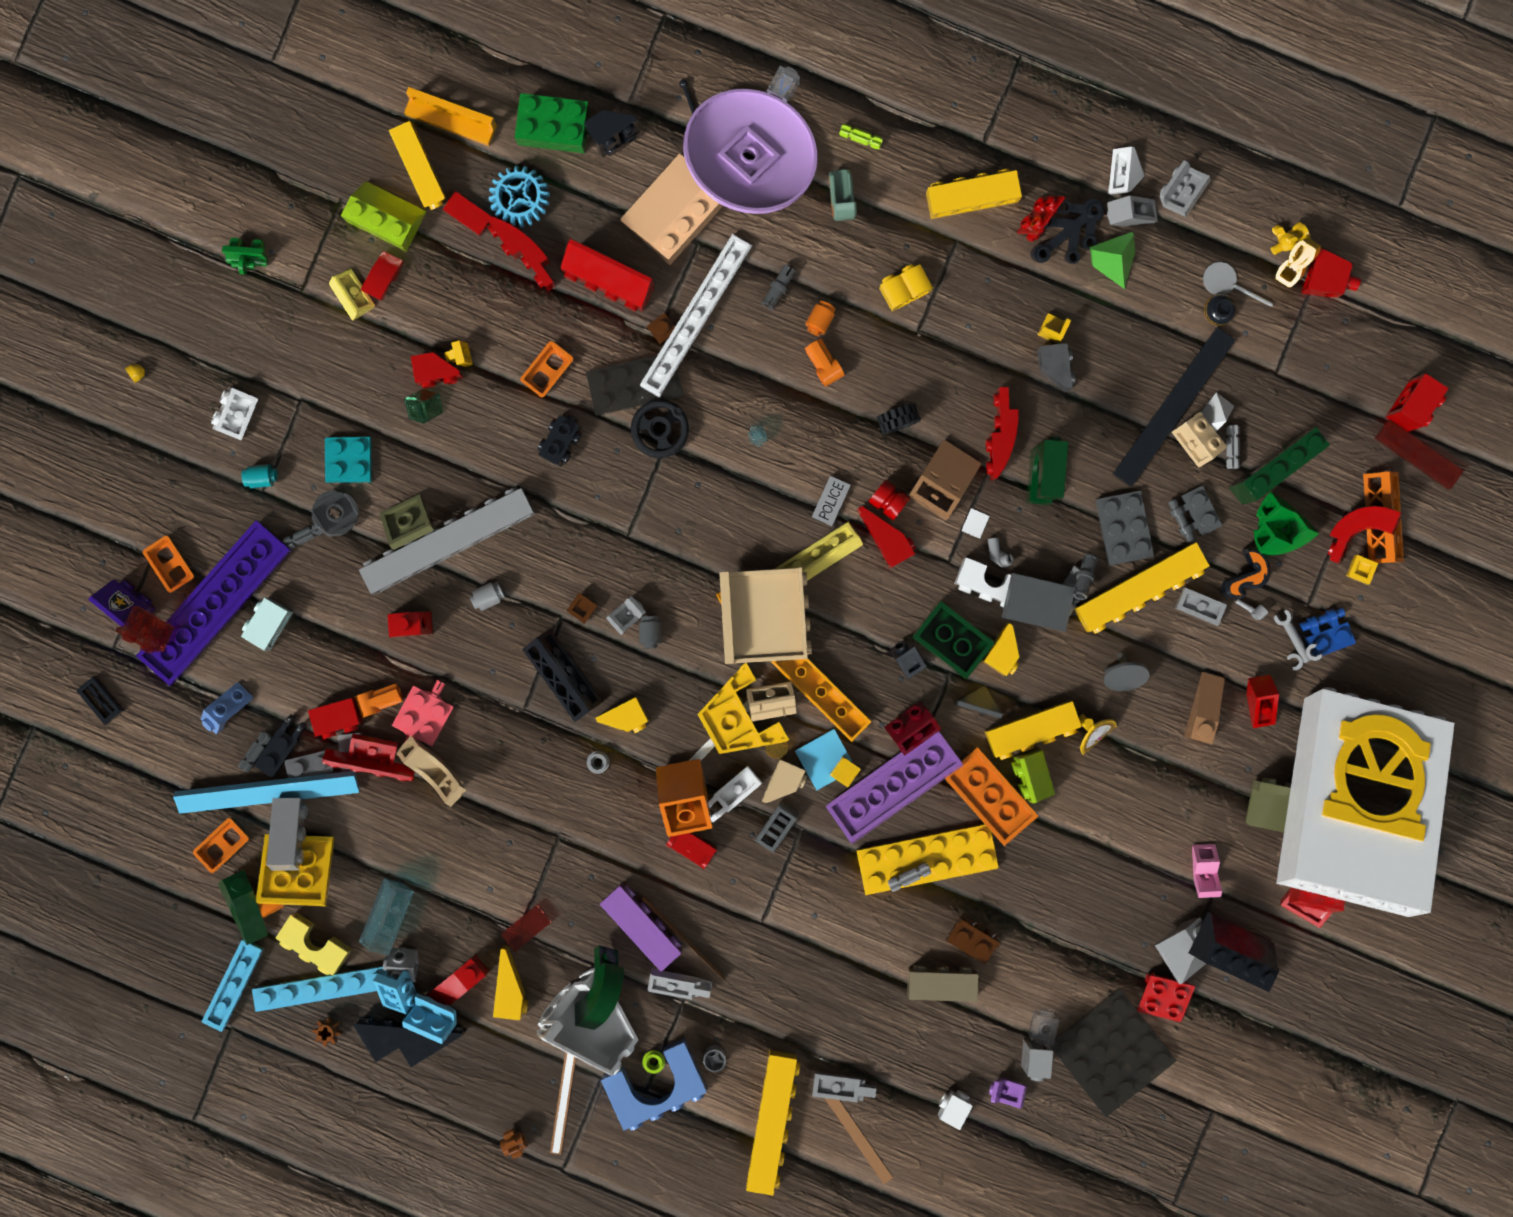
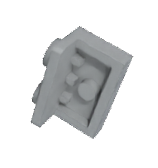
[1160,160,1211,217]

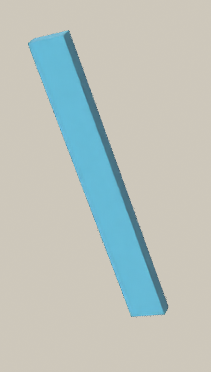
[173,771,360,814]

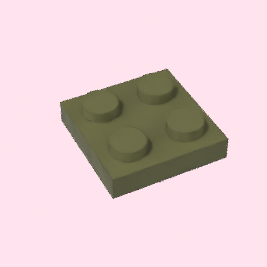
[379,494,434,550]

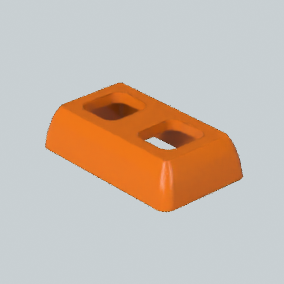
[520,341,573,397]
[143,536,194,593]
[193,818,249,873]

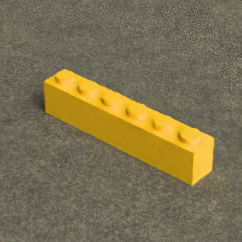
[1074,542,1209,634]
[746,1050,800,1196]

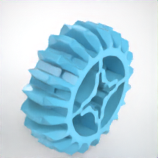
[489,166,550,228]

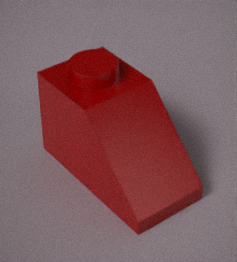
[1246,675,1279,728]

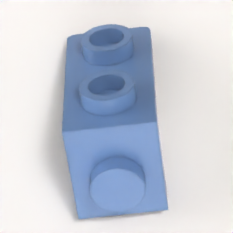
[201,682,253,735]

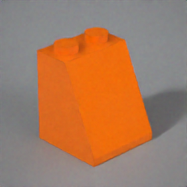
[656,759,713,837]

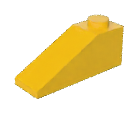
[493,945,529,1020]

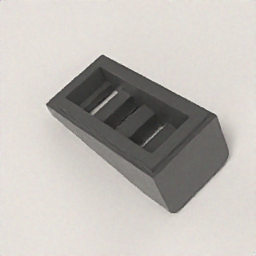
[755,801,799,853]

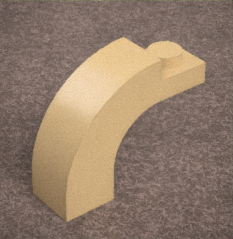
[396,736,466,807]

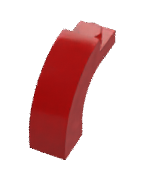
[1328,506,1403,564]

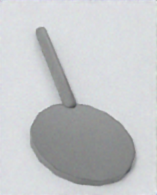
[1203,262,1273,306]

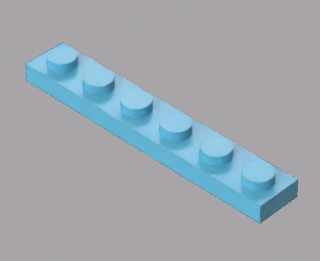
[252,966,387,1012]

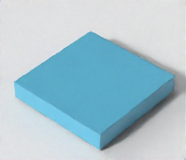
[795,729,853,790]

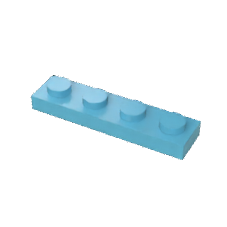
[202,939,264,1032]

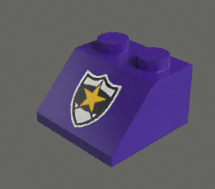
[88,579,156,629]

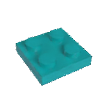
[325,437,372,483]

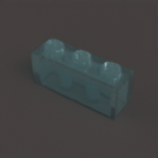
[359,878,414,956]

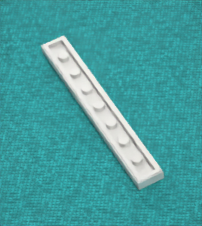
[640,234,752,398]

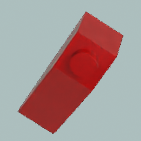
[857,506,916,568]
[424,954,489,1006]

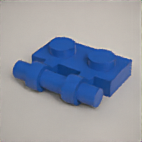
[1299,607,1356,655]

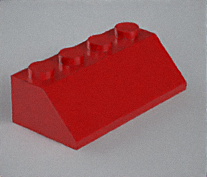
[560,239,655,312]

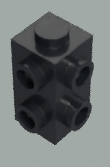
[537,414,582,468]

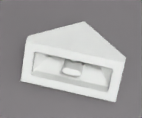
[1109,147,1145,195]
[1201,392,1234,431]

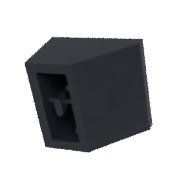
[584,110,640,157]

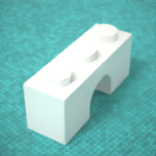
[954,558,1011,608]

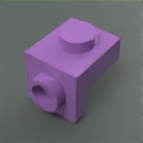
[989,1077,1028,1109]

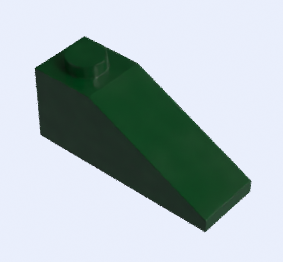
[218,870,268,946]

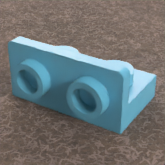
[373,970,417,1014]
[402,994,457,1044]

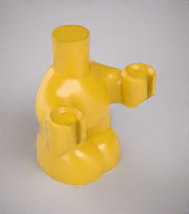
[1271,222,1311,255]

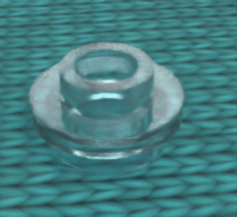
[748,425,767,447]

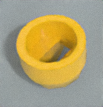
[125,363,145,383]

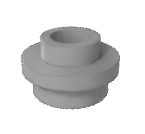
[587,751,610,774]

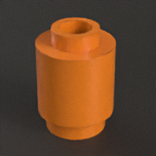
[805,301,836,336]

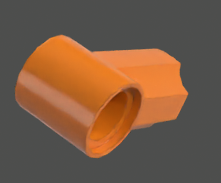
[805,339,845,387]
[354,683,403,718]

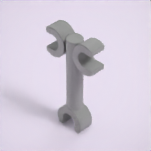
[1274,609,1324,670]

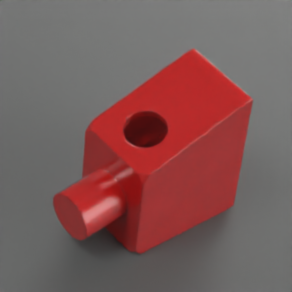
[1301,248,1361,298]
[387,612,433,638]

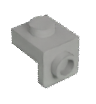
[606,596,646,635]

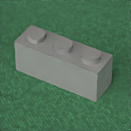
[266,798,308,871]

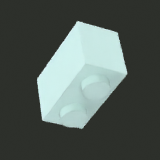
[241,598,293,651]

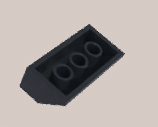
[1188,912,1279,992]

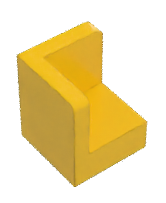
[1037,313,1071,344]

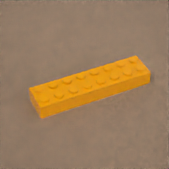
[771,659,871,742]

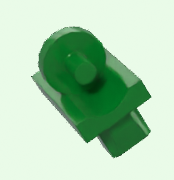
[222,238,268,275]

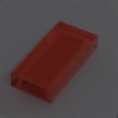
[501,905,551,951]

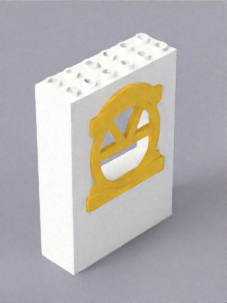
[1276,687,1454,917]

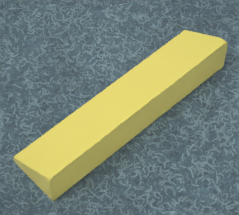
[773,521,863,581]

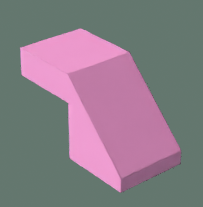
[1192,844,1222,898]

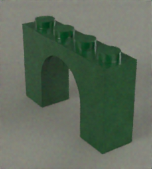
[1229,427,1330,505]
[1026,436,1068,505]

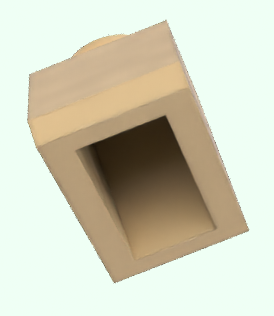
[762,758,807,803]

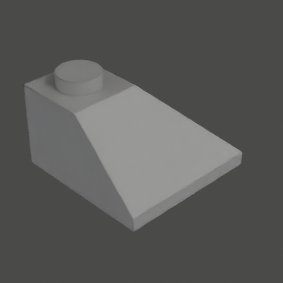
[1155,917,1206,984]

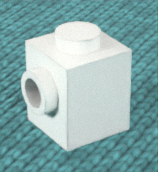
[938,1089,973,1130]

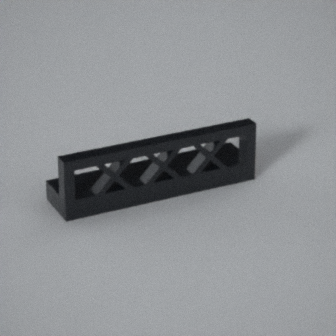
[522,629,603,722]

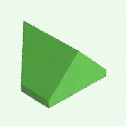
[1090,232,1135,289]

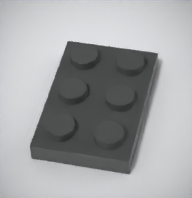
[1095,491,1154,566]

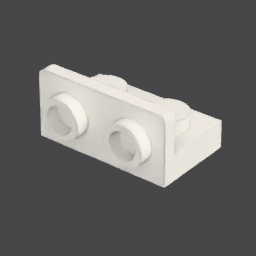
[211,387,258,440]

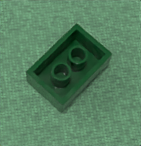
[911,601,995,679]

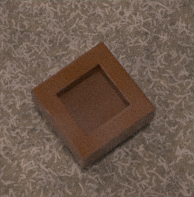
[646,313,675,345]
[566,593,598,624]

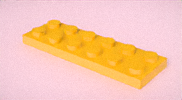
[856,824,999,895]

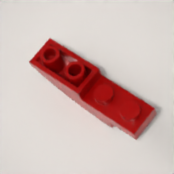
[487,216,556,291]
[985,387,1018,480]

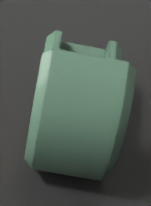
[828,169,857,222]

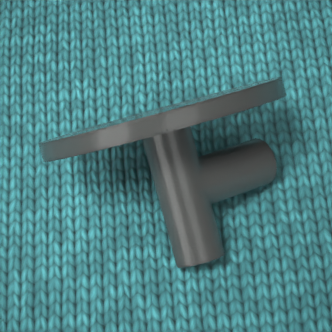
[1103,653,1150,691]

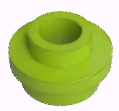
[642,1050,665,1074]

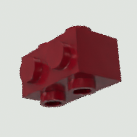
[884,701,941,756]

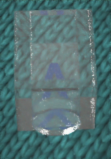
[767,65,800,104]

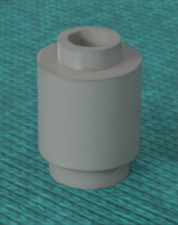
[470,582,505,612]

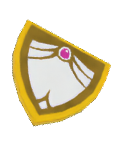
[1078,714,1117,755]

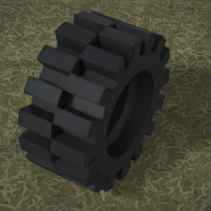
[877,403,921,434]

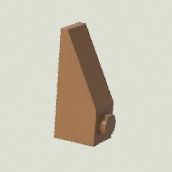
[1184,672,1225,744]

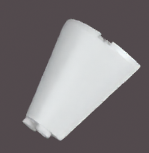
[536,968,638,1076]

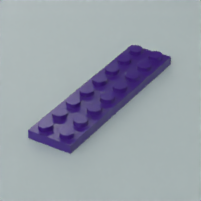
[136,520,292,686]

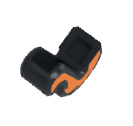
[1221,548,1271,600]

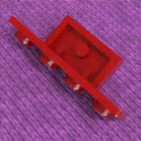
[322,734,415,781]

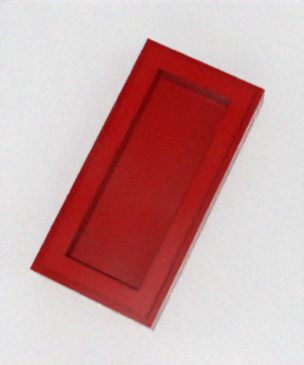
[442,191,490,236]

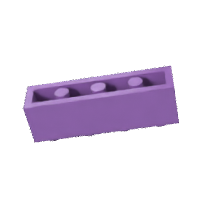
[600,883,682,972]

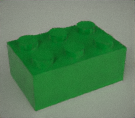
[515,93,590,154]

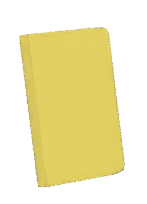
[329,269,375,320]

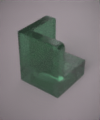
[404,388,443,424]

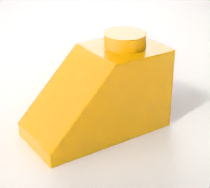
[982,623,1019,676]
[595,697,649,733]

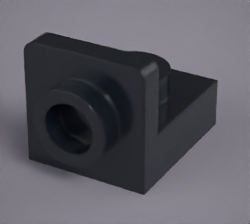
[889,639,927,679]

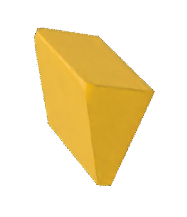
[829,756,861,787]

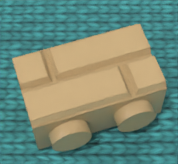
[746,681,796,721]

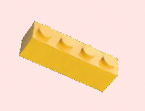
[926,169,1022,219]
[984,701,1082,760]

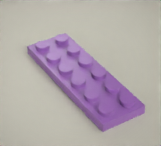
[826,732,963,844]

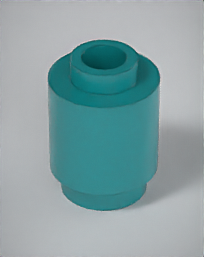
[241,464,278,488]

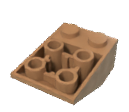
[908,440,982,521]

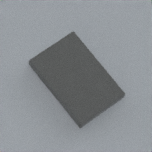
[1001,573,1075,632]

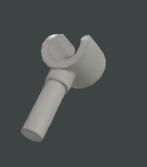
[1235,599,1268,620]

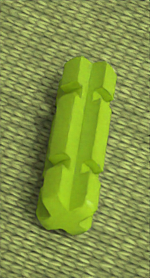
[839,123,883,150]

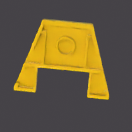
[698,663,789,754]

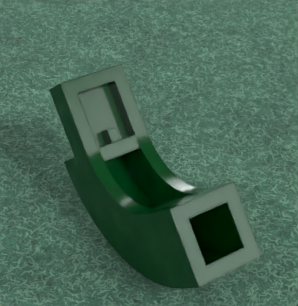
[575,945,624,1030]

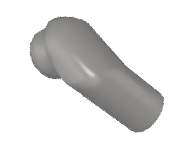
[988,538,1014,567]

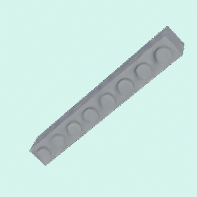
[359,487,536,595]

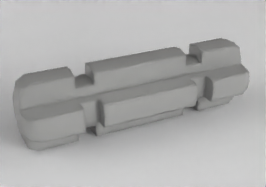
[1226,425,1240,469]
[888,862,931,892]

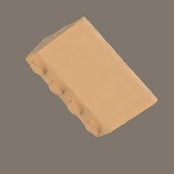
[620,154,723,265]

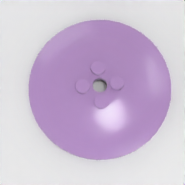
[683,89,817,214]

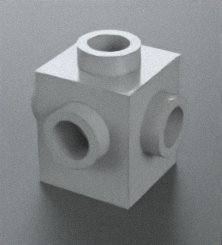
[383,947,419,982]

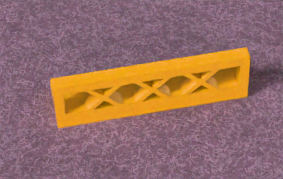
[404,87,497,146]

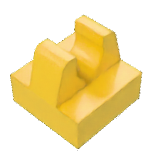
[444,340,473,367]
[1346,555,1378,585]

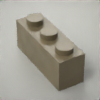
[907,965,978,1002]

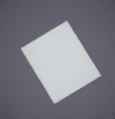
[962,508,989,539]

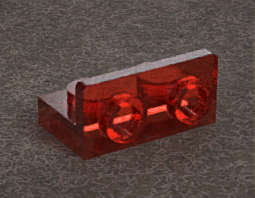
[115,606,175,654]

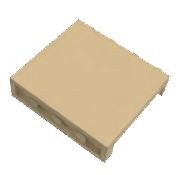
[719,567,812,664]

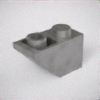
[1037,343,1075,392]

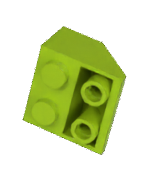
[1011,749,1055,804]

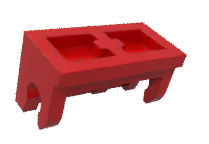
[666,832,717,869]

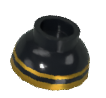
[1204,294,1237,326]

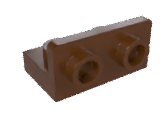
[946,917,1001,965]

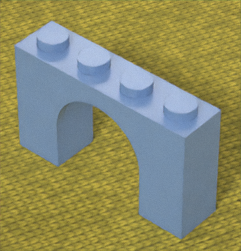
[601,1038,707,1131]

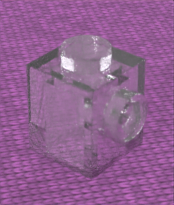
[1028,1008,1059,1046]

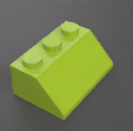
[341,181,427,252]

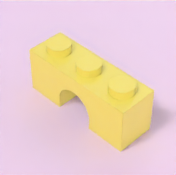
[276,912,352,976]

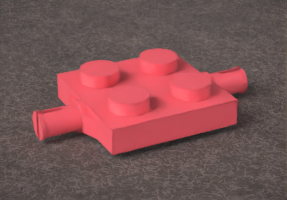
[392,680,454,746]

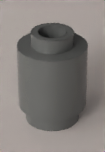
[639,616,662,649]

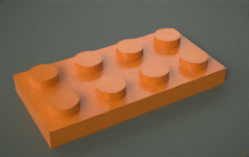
[945,747,1038,846]

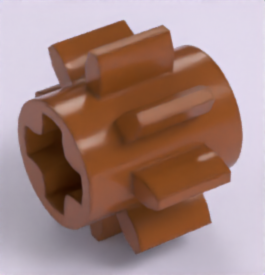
[312,1016,343,1047]
[500,1128,528,1159]

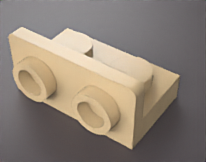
[1172,412,1227,468]

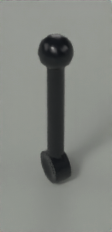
[679,79,695,115]

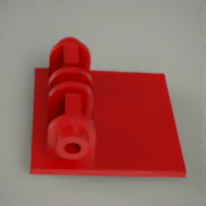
[1017,196,1065,242]
[1137,972,1195,1022]

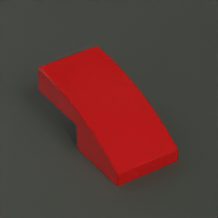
[360,251,404,301]

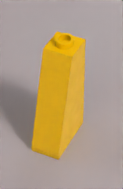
[389,121,446,210]

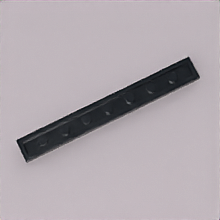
[1112,327,1235,487]

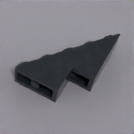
[353,1016,466,1067]

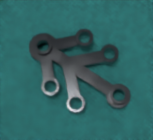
[1031,199,1104,264]

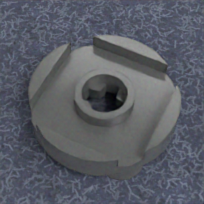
[312,490,358,537]

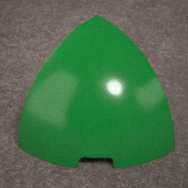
[1254,491,1319,555]

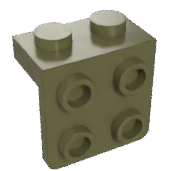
[1245,777,1291,832]

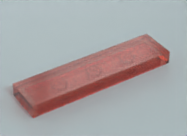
[1374,419,1463,490]

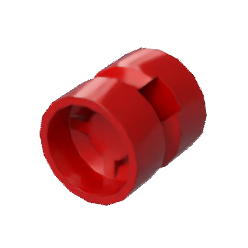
[868,479,910,521]

